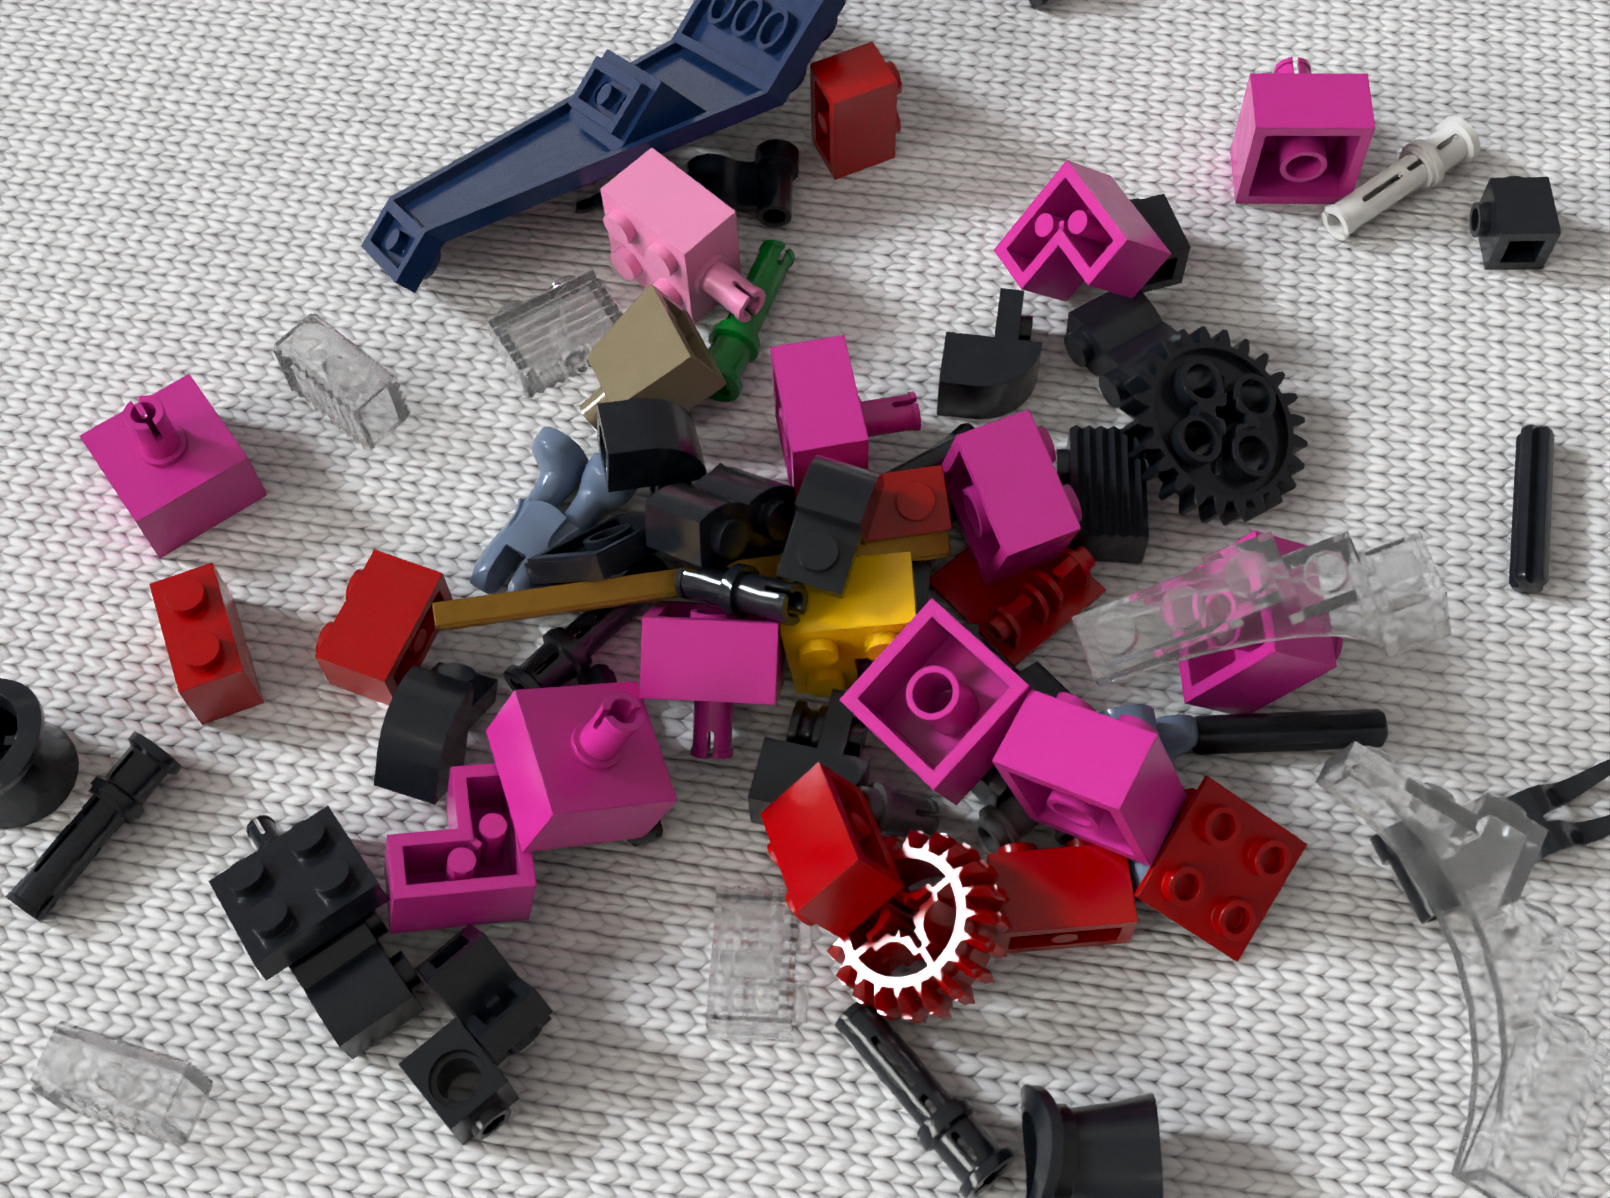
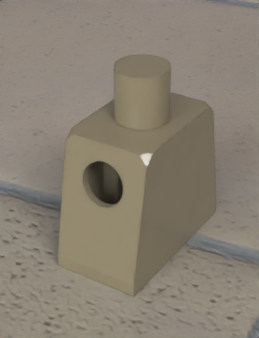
[580,284,727,430]

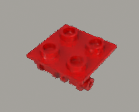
[930,546,1106,668]
[1133,775,1307,962]

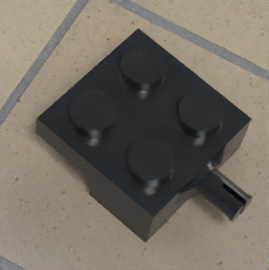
[209,806,389,981]

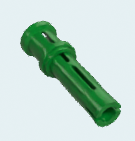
[708,239,795,402]

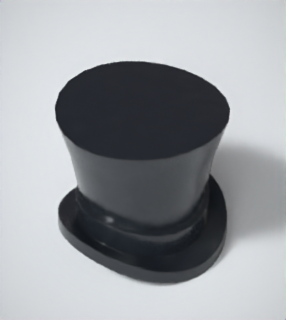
[0,678,79,829]
[1020,1084,1163,1198]

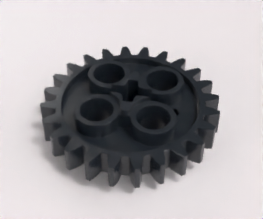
[1119,326,1308,526]

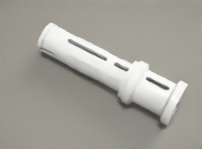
[1322,115,1480,240]

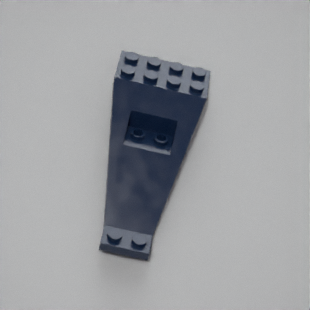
[361,0,846,293]

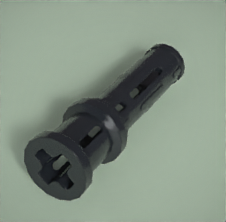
[503,554,669,692]
[5,731,182,923]
[835,1001,1016,1198]

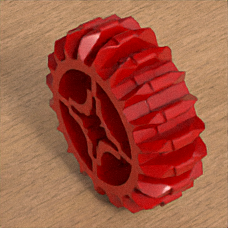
[827,830,1013,1023]

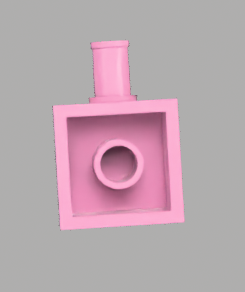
[600,148,766,325]

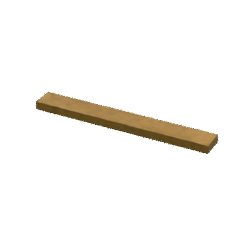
[432,531,951,632]

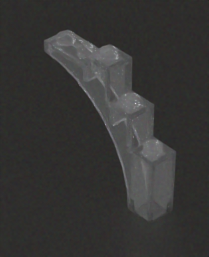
[1072,531,1451,687]
[1315,741,1610,1198]

